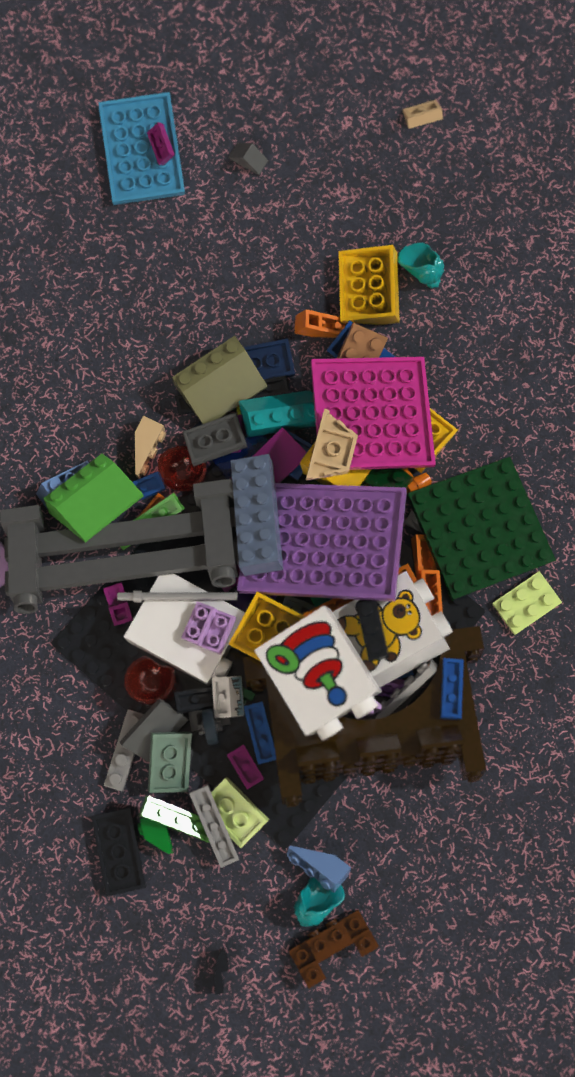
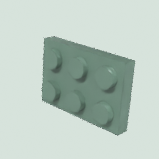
[148,732,192,793]

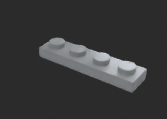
[375,660,438,719]
[104,709,144,792]
[189,784,239,868]

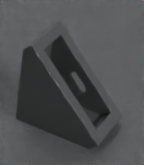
[228,143,268,175]

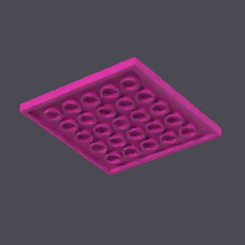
[311,357,436,470]

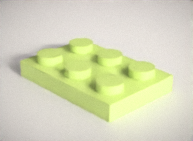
[492,571,562,635]
[211,777,269,848]

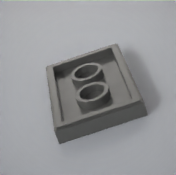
[182,413,248,466]
[120,698,189,762]

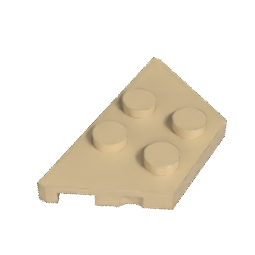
[306,408,358,480]

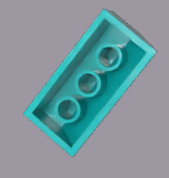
[239,390,316,437]

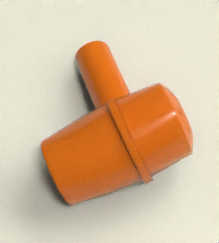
[401,468,432,494]

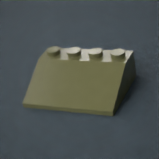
[172,336,268,424]

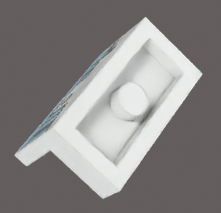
[212,676,244,718]

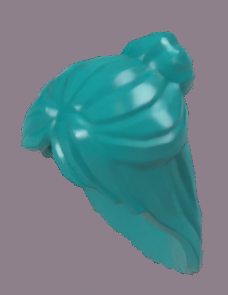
[397,242,444,288]
[294,877,345,927]

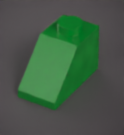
[138,818,174,854]

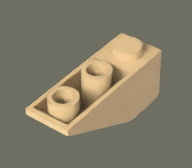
[135,416,166,479]

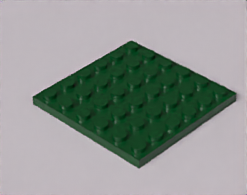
[407,457,556,601]

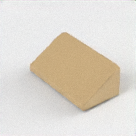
[402,100,443,129]

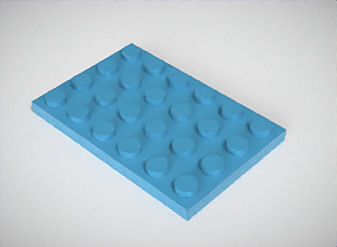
[98,92,185,205]

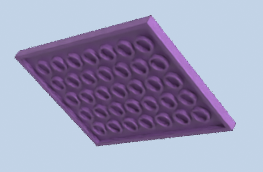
[237,483,407,602]

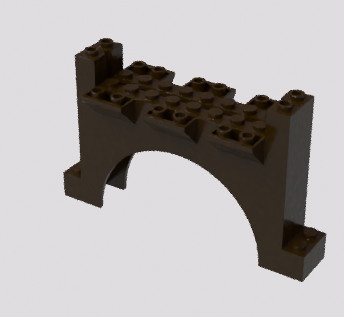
[243,626,486,807]

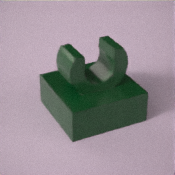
[242,687,256,706]

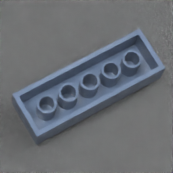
[231,454,283,576]

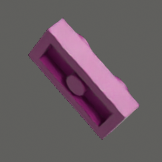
[147,123,175,165]
[227,745,264,790]

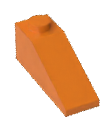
[295,309,347,338]

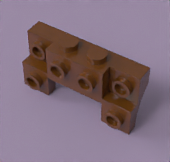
[288,909,379,989]

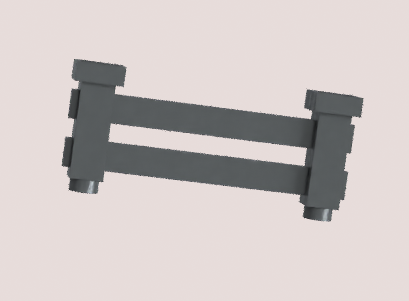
[0,479,239,614]

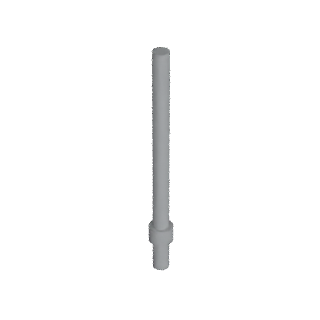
[117,591,237,603]

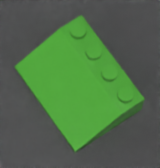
[43,453,143,543]

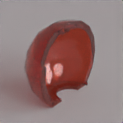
[158,446,206,491]
[124,656,175,705]

